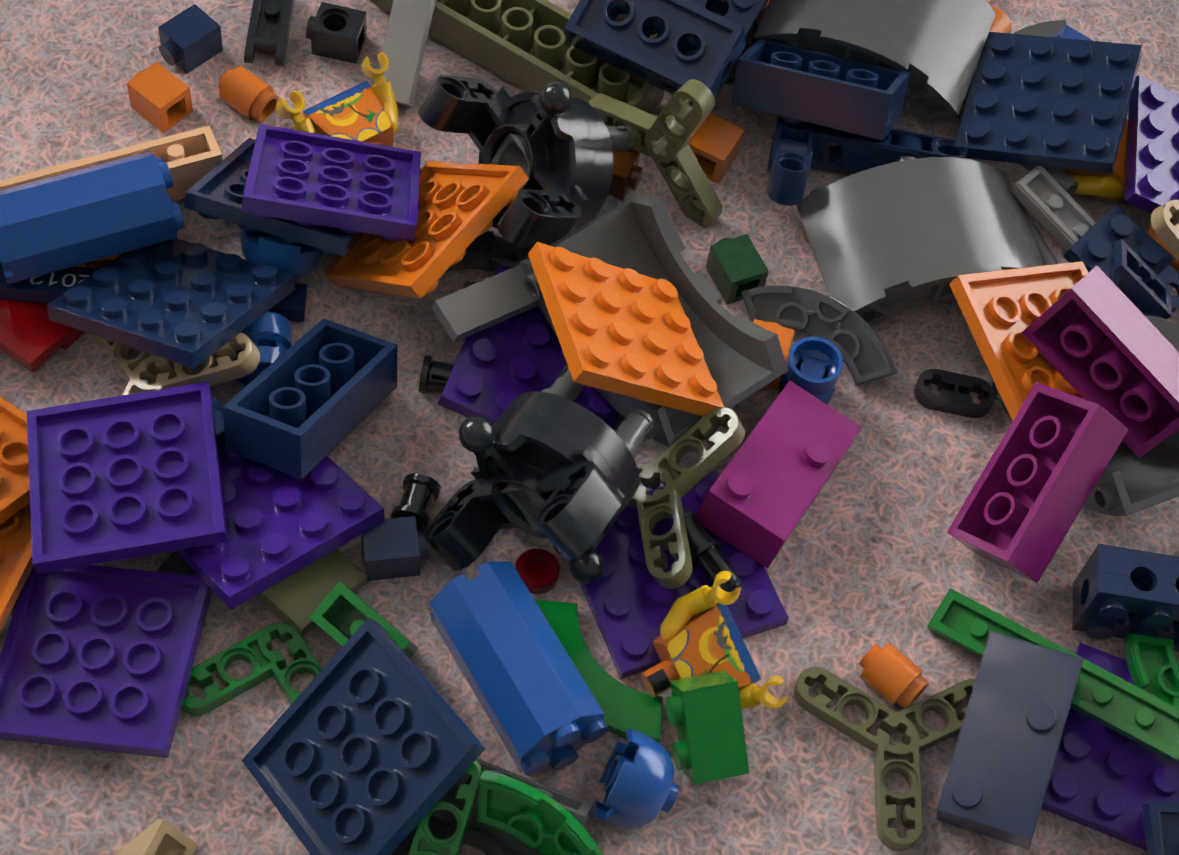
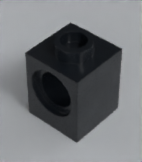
[306,2,367,64]

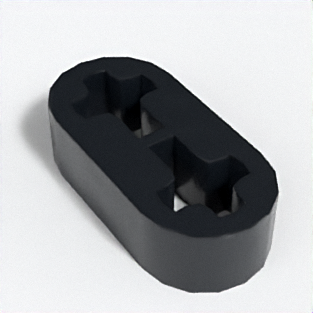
[914,369,996,418]

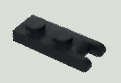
[244,0,295,67]

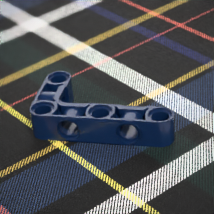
[767,116,968,206]

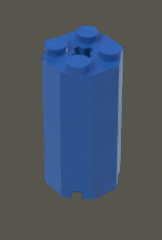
[0,151,185,284]
[429,562,609,775]

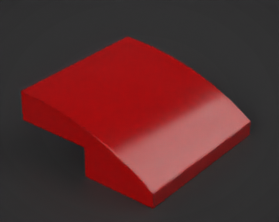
[0,300,85,373]

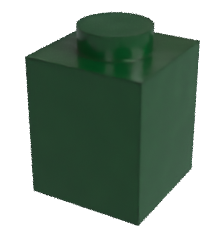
[706,234,769,305]

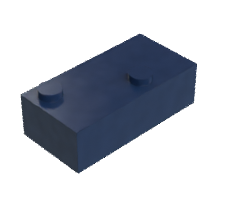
[731,38,910,140]
[223,318,398,480]
[937,631,1084,850]

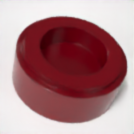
[515,549,560,594]

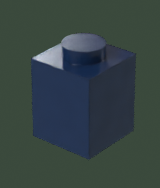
[158,4,223,74]
[361,516,428,581]

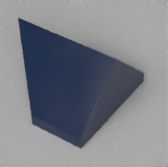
[1107,239,1172,319]

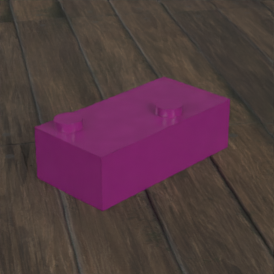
[1022,265,1179,458]
[696,380,862,569]
[947,382,1128,583]

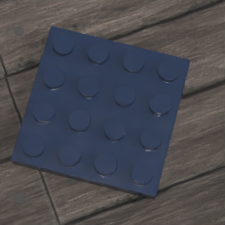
[953,32,1142,174]
[184,138,365,256]
[47,238,295,368]
[242,618,486,855]

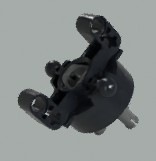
[418,75,632,248]
[424,365,654,584]

